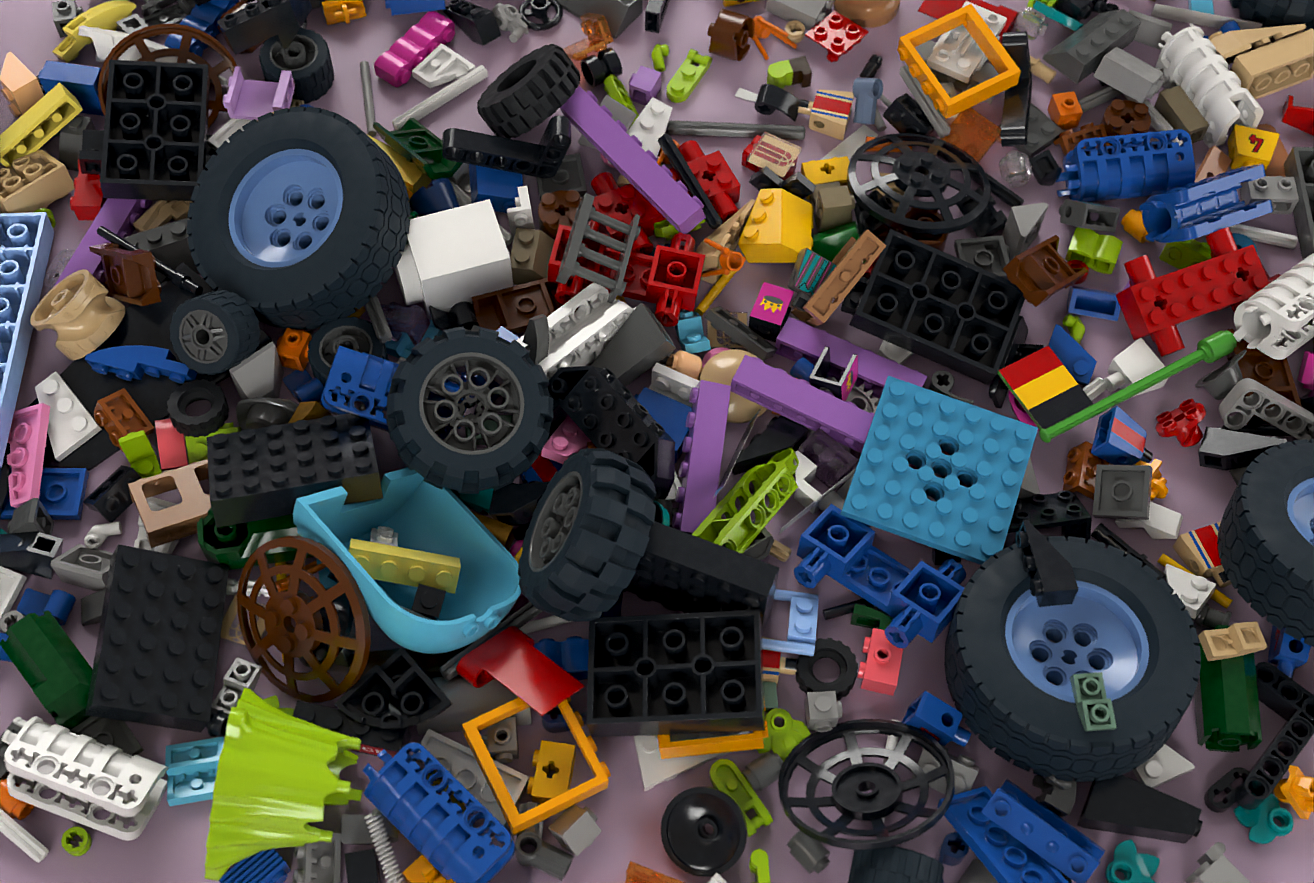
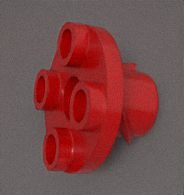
[1155,399,1206,447]

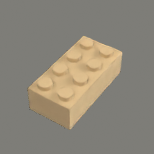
[1230,28,1314,100]

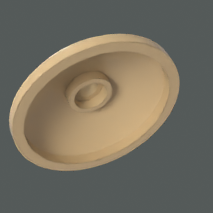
[699,349,767,423]

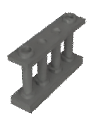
[556,193,641,304]

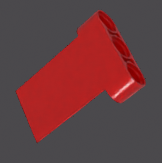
[918,0,1019,45]
[456,626,585,716]

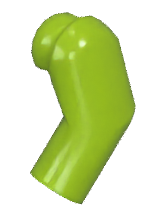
[651,44,669,72]

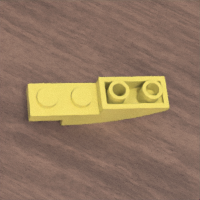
[52,0,137,63]

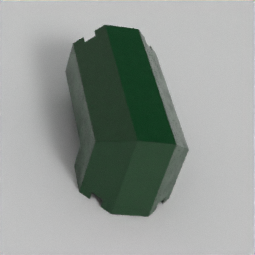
[197,507,314,570]
[0,610,93,731]
[1194,625,1262,753]

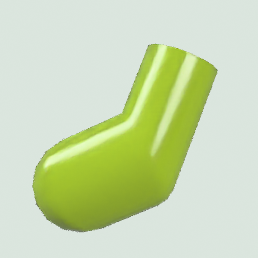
[1062,314,1085,345]

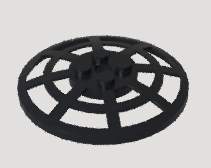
[847,133,990,235]
[778,719,955,850]

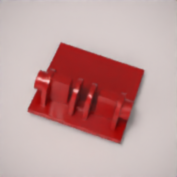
[805,10,869,62]

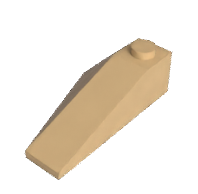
[1208,24,1306,64]
[694,199,756,285]

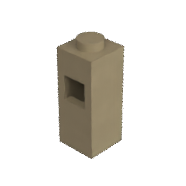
[1154,85,1209,144]

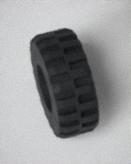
[477,44,581,139]

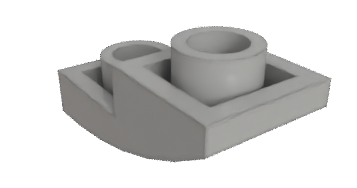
[211,657,262,715]

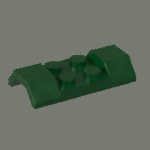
[373,118,463,180]

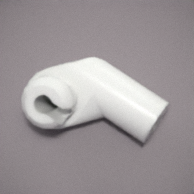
[84,521,122,549]

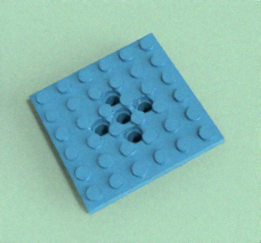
[840,376,1038,565]

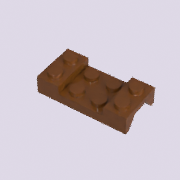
[1003,235,1088,307]
[89,243,162,306]
[471,278,579,334]
[1226,329,1302,425]

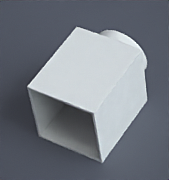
[395,199,513,320]

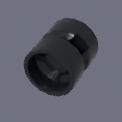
[580,47,623,87]

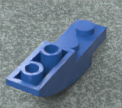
[85,345,197,384]

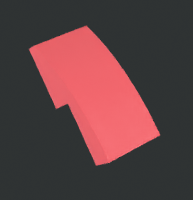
[155,419,188,471]

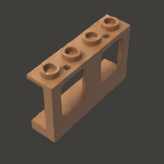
[791,229,886,327]
[128,459,211,548]

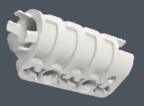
[1155,23,1263,148]
[1233,253,1314,360]
[516,282,636,381]
[2,716,168,841]

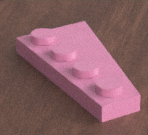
[7,403,50,508]

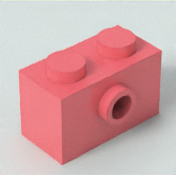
[857,628,903,696]

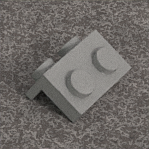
[911,745,979,795]

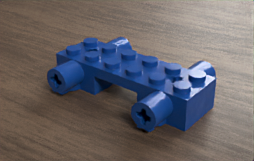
[794,504,966,648]

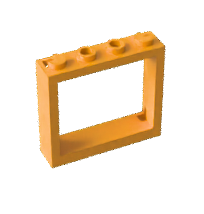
[897,4,1021,119]
[462,697,611,835]
[658,701,769,759]

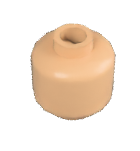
[665,350,704,380]

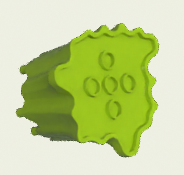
[204,688,362,881]

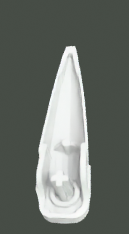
[78,25,228,85]

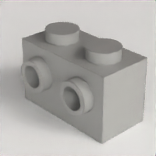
[1240,176,1299,214]

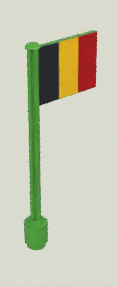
[997,330,1237,443]

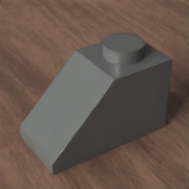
[59,115,96,171]
[7,498,54,536]

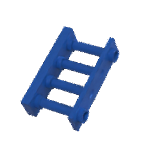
[981,779,1106,883]

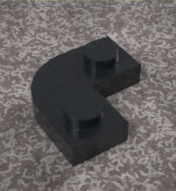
[749,166,816,199]

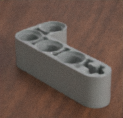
[1219,378,1314,441]

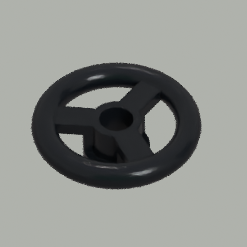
[518,0,563,30]

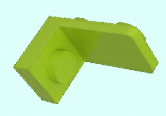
[118,430,162,478]

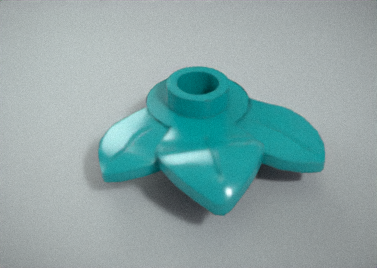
[1234,791,1294,844]
[1105,840,1160,883]

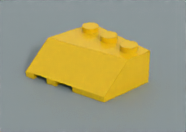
[738,188,813,263]

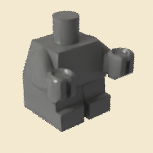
[1032,774,1077,817]

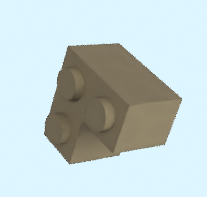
[809,181,855,233]

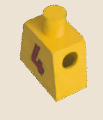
[1227,124,1279,170]

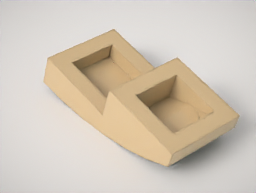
[1198,621,1267,661]

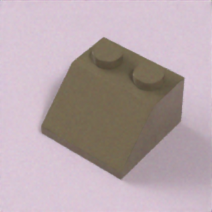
[510,227,555,285]

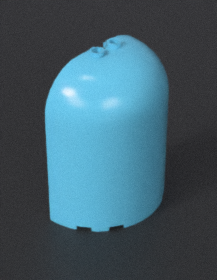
[293,467,521,654]

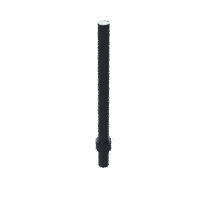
[97,226,203,296]

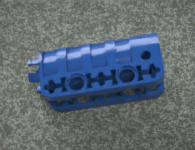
[1056,129,1196,202]
[1139,164,1273,243]
[320,345,467,440]
[362,742,515,883]

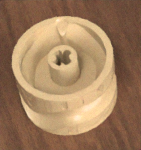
[30,269,126,360]

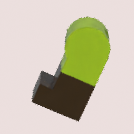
[766,56,812,89]

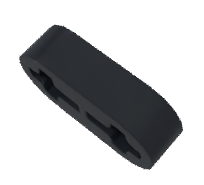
[1204,767,1250,813]

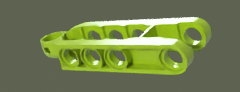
[691,448,799,553]

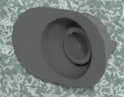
[1195,350,1247,400]

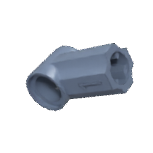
[853,77,883,125]

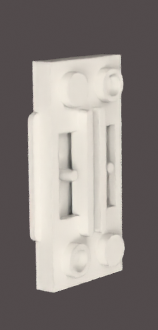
[927,1,1007,84]

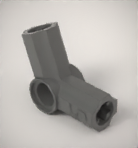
[515,802,574,881]

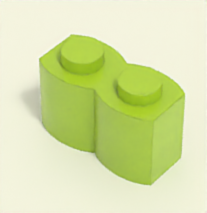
[1065,227,1123,274]

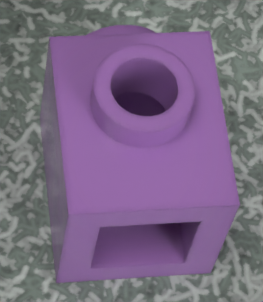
[629,66,662,106]

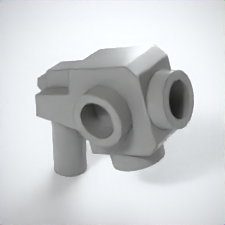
[492,2,529,43]

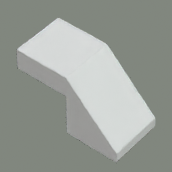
[793,450,823,514]
[1115,502,1183,539]

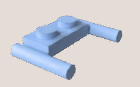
[762,589,819,656]

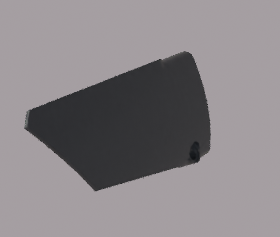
[5,262,274,471]

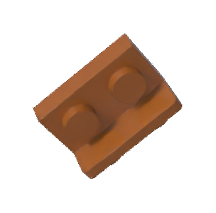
[1053,123,1111,157]
[94,388,155,453]
[1062,441,1109,500]

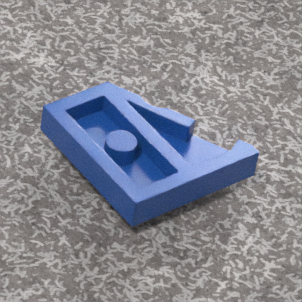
[1048,324,1097,386]

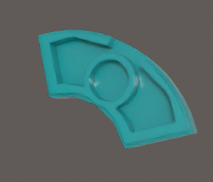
[1033,0,1084,31]

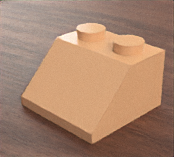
[0,51,44,118]

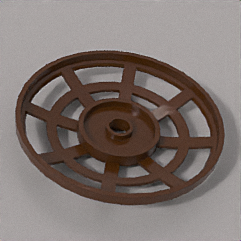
[98,24,237,128]
[237,536,371,703]

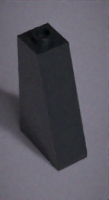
[1077,775,1203,844]

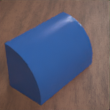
[1067,286,1121,321]

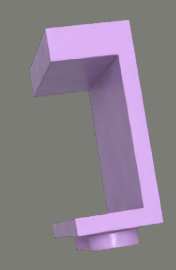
[223,66,295,120]

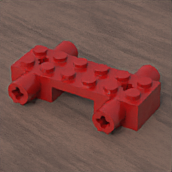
[591,140,741,255]
[547,220,705,327]
[1116,227,1270,357]

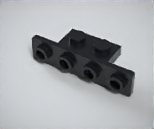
[989,316,1044,408]

